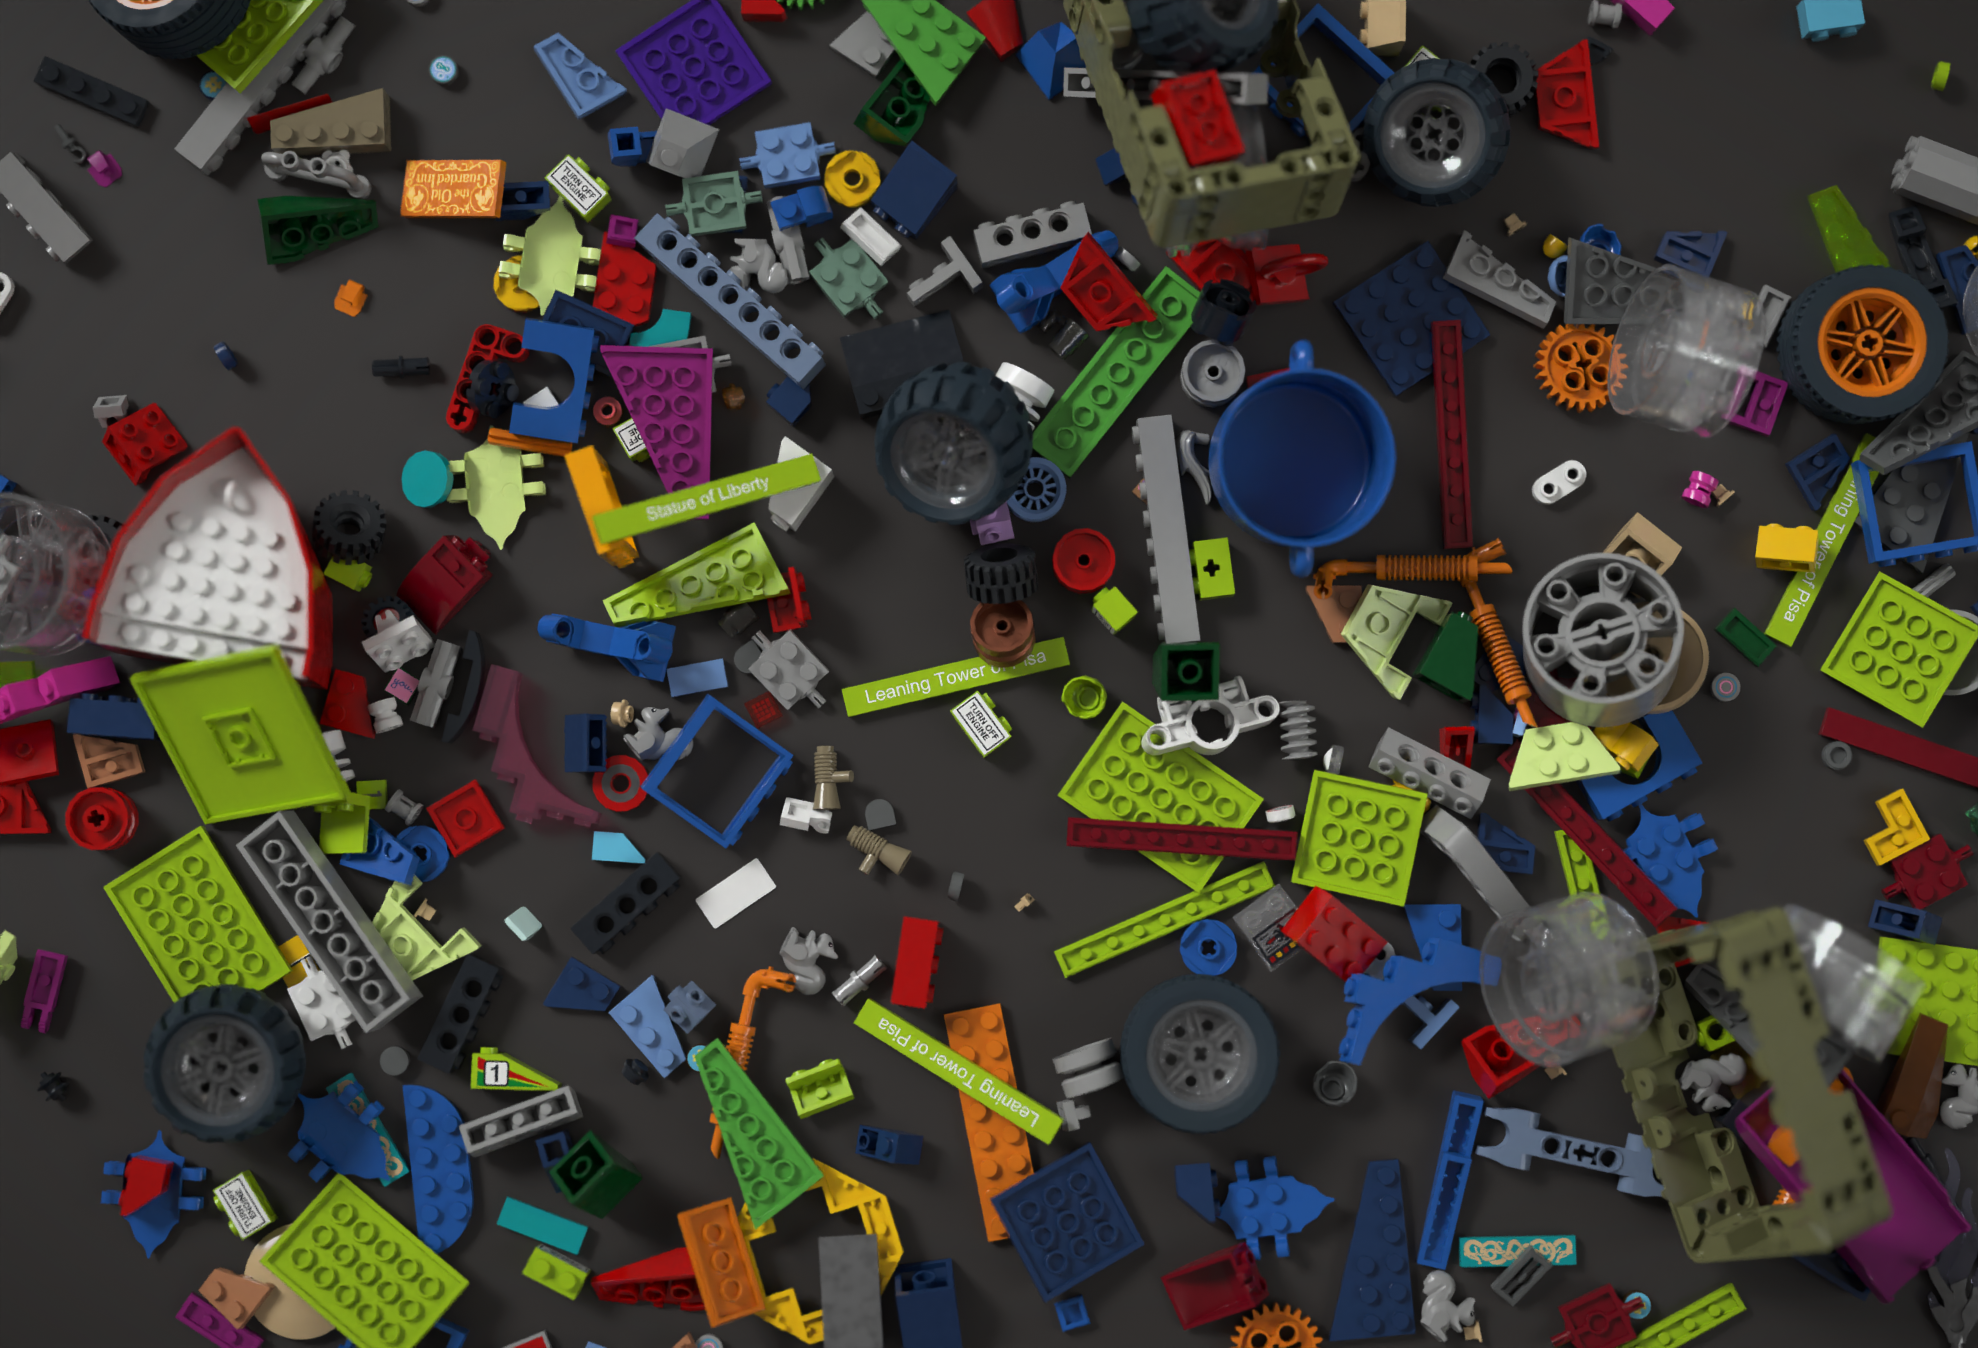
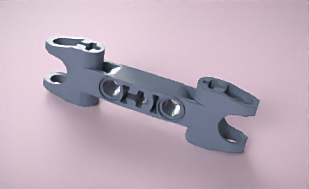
[1475,1106,1664,1197]

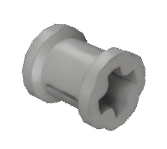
[1588,0,1622,29]
[385,789,424,826]

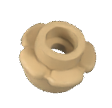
[611,699,634,728]

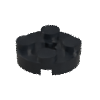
[466,360,519,418]

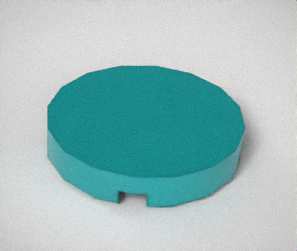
[401,451,453,508]

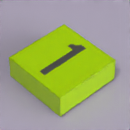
[356,780,388,810]

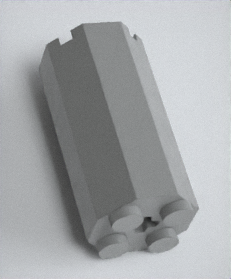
[1891,136,1978,225]

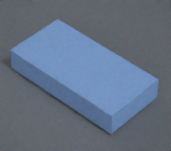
[667,658,728,698]

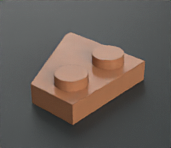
[1306,586,1362,643]
[73,735,145,788]
[198,1267,276,1330]

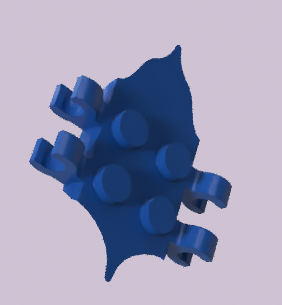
[1624,804,1718,918]
[288,1081,390,1183]
[101,1130,207,1258]
[1216,1156,1335,1260]

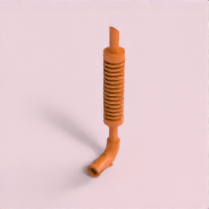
[1460,538,1538,728]
[1313,555,1513,599]
[709,966,796,1159]

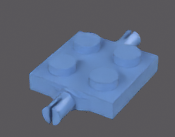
[739,122,836,189]

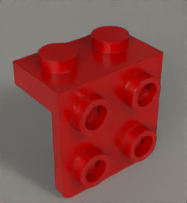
[767,566,811,634]

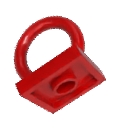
[1245,244,1329,305]

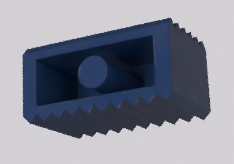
[564,714,607,773]

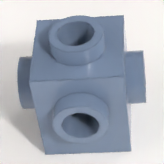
[663,981,716,1034]

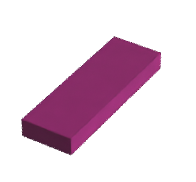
[175,1292,265,1348]

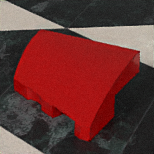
[966,0,1023,62]

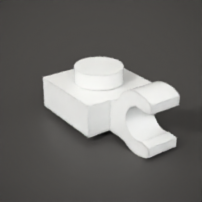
[780,797,832,834]

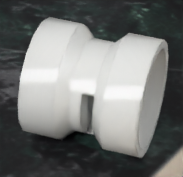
[367,697,403,734]

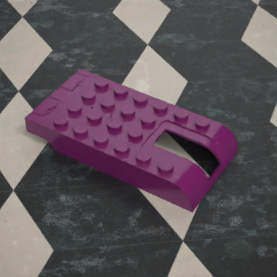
[1735,1069,1972,1304]

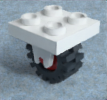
[361,596,435,673]

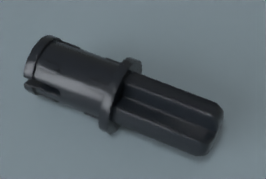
[372,356,430,378]

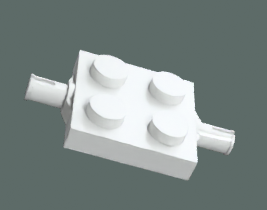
[287,956,356,1049]

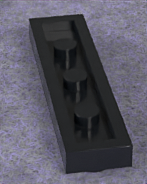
[33,56,150,128]

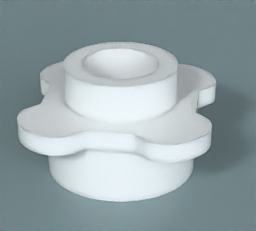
[322,149,353,172]

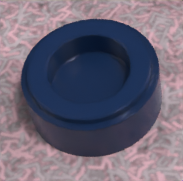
[213,341,238,371]

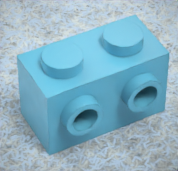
[1797,0,1865,41]

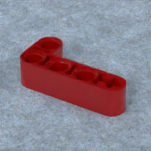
[446,324,530,434]

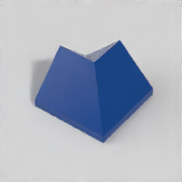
[1016,22,1086,100]

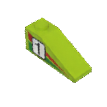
[471,1047,562,1091]

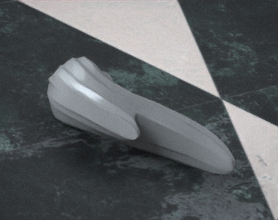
[1175,430,1212,505]

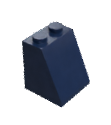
[871,141,958,240]
[895,1258,962,1348]

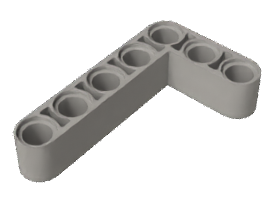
[1420,805,1539,939]

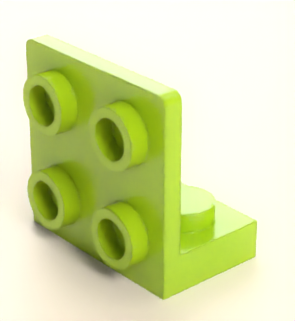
[310,793,370,854]

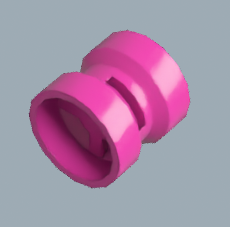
[1681,471,1719,508]

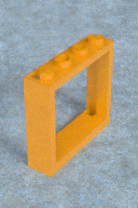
[565,446,639,568]

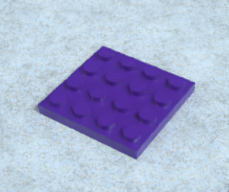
[615,0,772,125]

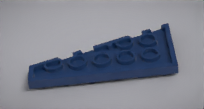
[1328,1159,1416,1341]

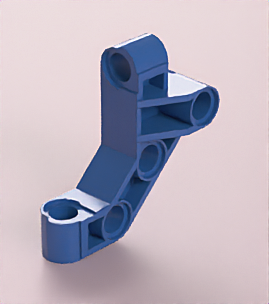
[989,230,1119,334]
[537,614,676,682]

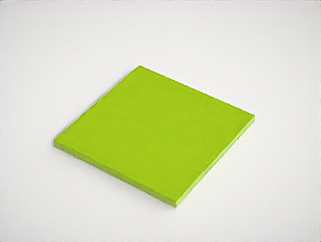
[130,644,351,825]

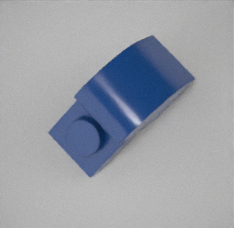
[607,127,657,166]
[770,186,833,231]

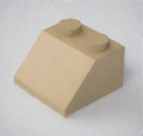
[1360,0,1406,56]
[1603,512,1682,599]

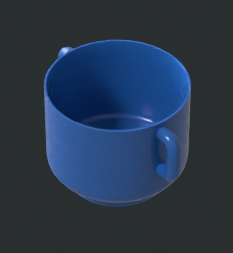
[1208,340,1395,578]

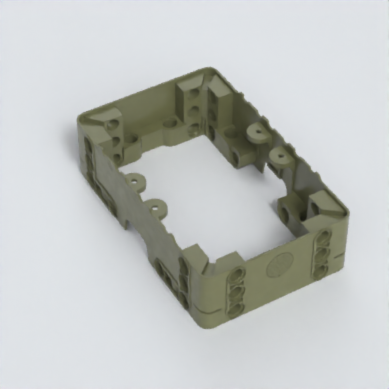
[1063,0,1359,248]
[1588,907,1892,1263]

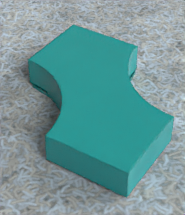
[629,309,692,347]

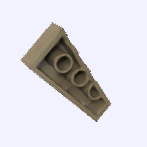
[270,88,391,156]

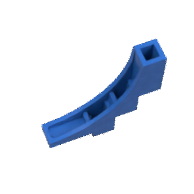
[1339,938,1502,1065]

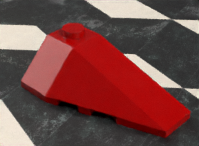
[1461,1010,1587,1099]
[590,1247,706,1311]

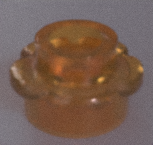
[722,383,745,410]

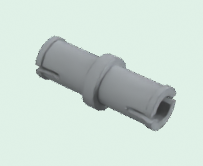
[832,955,887,1006]

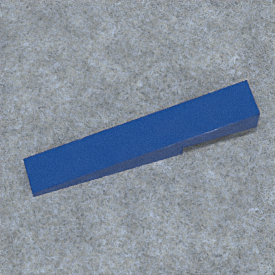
[1416,1090,1484,1270]

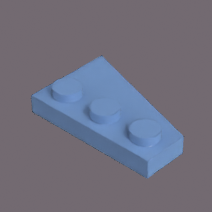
[534,33,627,120]
[608,975,686,1078]

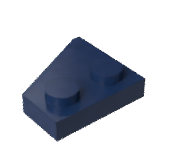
[1477,813,1535,874]
[543,957,621,1011]

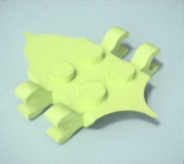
[499,196,601,316]
[447,425,546,550]

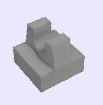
[93,395,129,428]
[1056,1100,1091,1131]

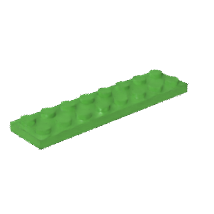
[1032,266,1200,478]

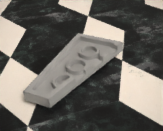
[1442,230,1556,329]

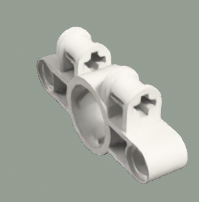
[1141,676,1280,755]

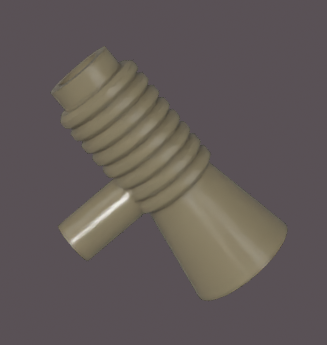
[812,746,854,810]
[846,825,912,876]

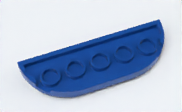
[403,1084,474,1254]

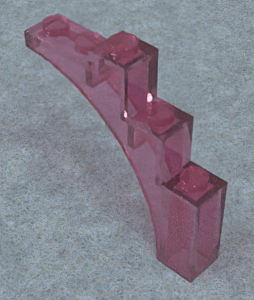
[473,664,602,828]

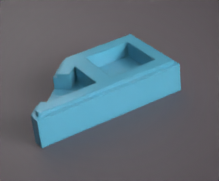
[592,831,646,863]

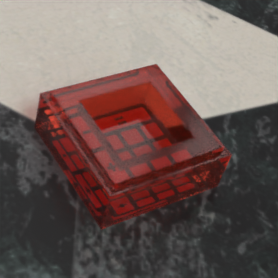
[744,691,783,729]

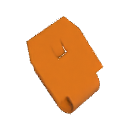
[334,279,368,317]

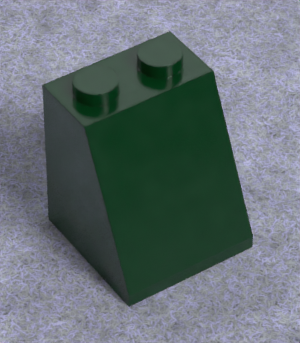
[1412,611,1478,704]
[1152,642,1220,701]
[549,1130,643,1219]

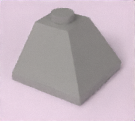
[646,108,719,178]

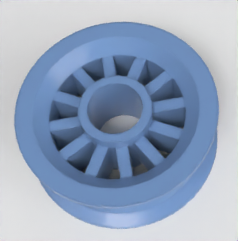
[1007,457,1066,522]

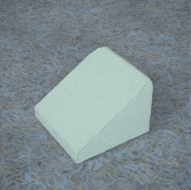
[505,906,542,941]

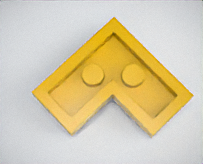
[1863,789,1930,866]

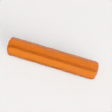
[488,428,572,457]

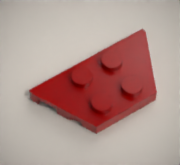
[1534,39,1599,149]
[1060,231,1158,331]
[593,232,657,327]
[1166,236,1254,302]
[0,781,51,834]

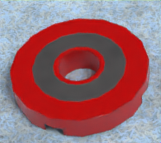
[592,755,648,812]

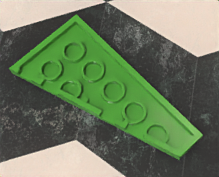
[861,0,986,106]

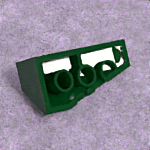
[853,59,930,146]
[257,196,378,265]

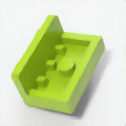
[785,1059,855,1119]

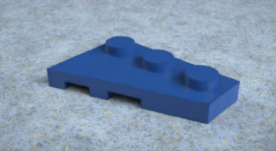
[339,817,420,885]
[1403,904,1462,991]

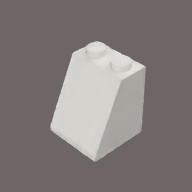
[768,436,835,531]

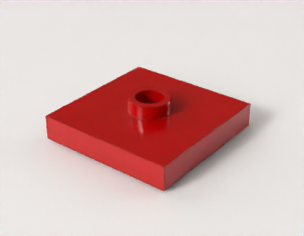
[0,719,59,786]
[426,779,506,858]

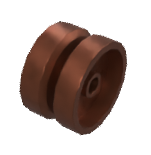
[970,600,1035,668]

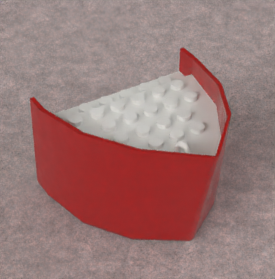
[83,427,333,690]

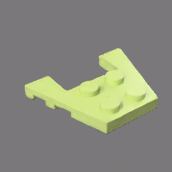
[1341,585,1453,700]
[372,875,482,981]

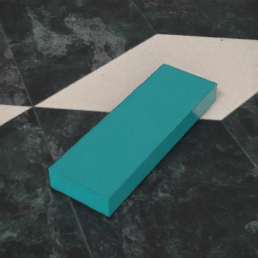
[497,1196,589,1255]

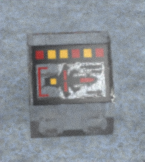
[1232,884,1302,972]

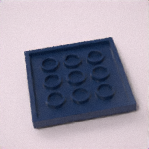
[1333,241,1490,397]
[989,1142,1145,1302]

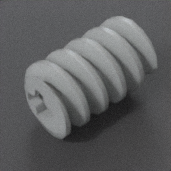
[1278,701,1318,760]

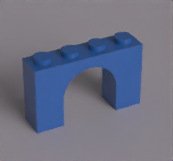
[509,318,599,443]
[1576,710,1703,822]

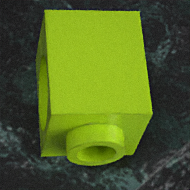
[324,556,372,592]
[1695,1015,1735,1051]

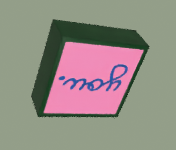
[383,667,420,706]

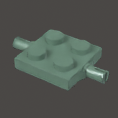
[665,171,763,237]
[809,238,889,319]

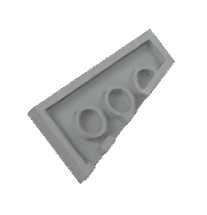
[829,12,895,79]

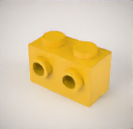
[1755,524,1819,573]

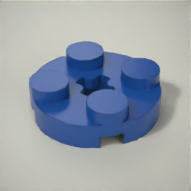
[396,825,451,882]
[1179,919,1237,976]

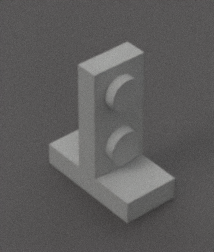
[907,236,982,307]

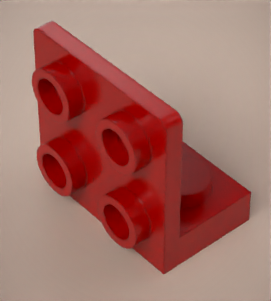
[102,403,188,486]

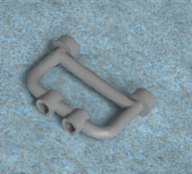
[261,151,371,199]

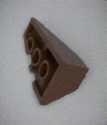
[1876,1013,1948,1139]

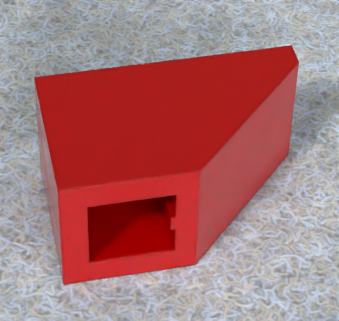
[119,1155,174,1216]

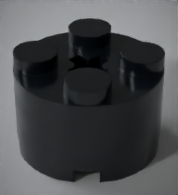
[1191,279,1257,347]

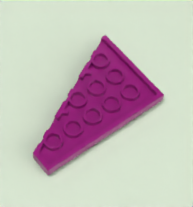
[600,345,713,520]

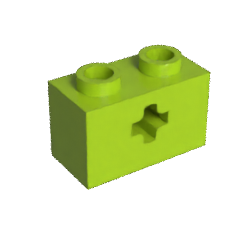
[1189,537,1235,601]

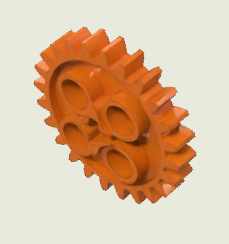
[1534,324,1627,413]
[1230,1302,1322,1348]

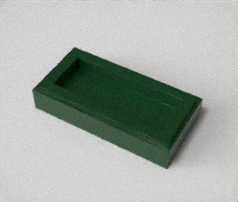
[1714,608,1777,668]

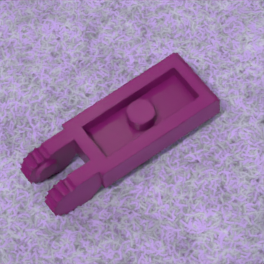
[21,949,68,1034]

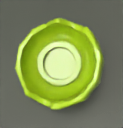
[1062,675,1107,719]

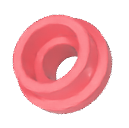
[593,397,622,426]

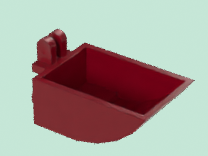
[396,535,493,635]
[1160,1242,1269,1330]

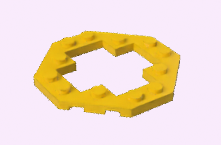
[737,1158,904,1344]

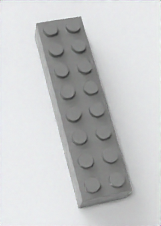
[236,810,423,1033]

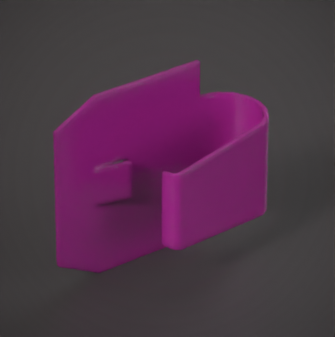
[87,150,122,188]

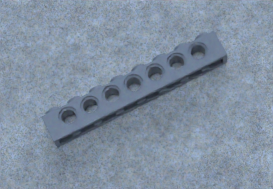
[635,213,826,390]

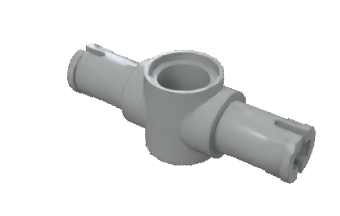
[292,16,355,94]

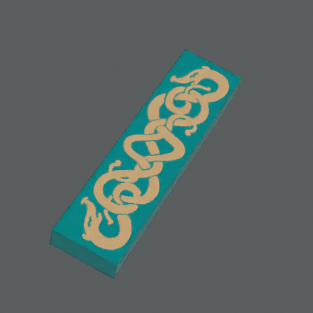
[326,1073,411,1187]
[1459,1235,1576,1267]

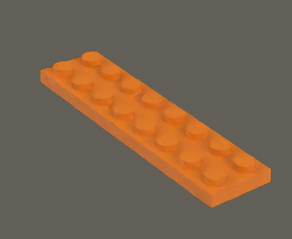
[944,1003,1034,1242]

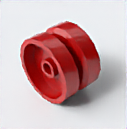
[1052,528,1116,594]
[65,787,139,850]

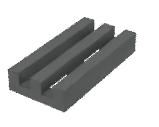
[1491,1245,1553,1307]

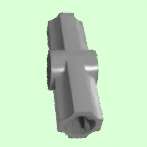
[766,196,810,284]
[410,639,462,728]

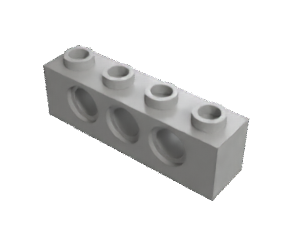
[974,201,1092,268]
[1368,727,1491,819]
[459,1085,583,1157]

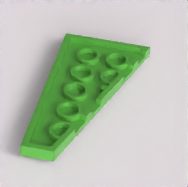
[694,1038,824,1230]

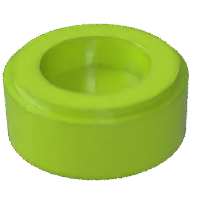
[1931,61,1950,91]

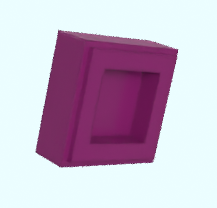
[606,214,639,248]

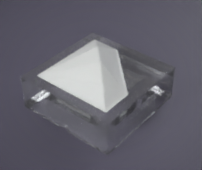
[1323,745,1344,775]

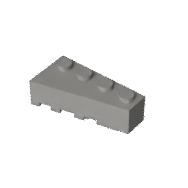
[0,152,93,262]

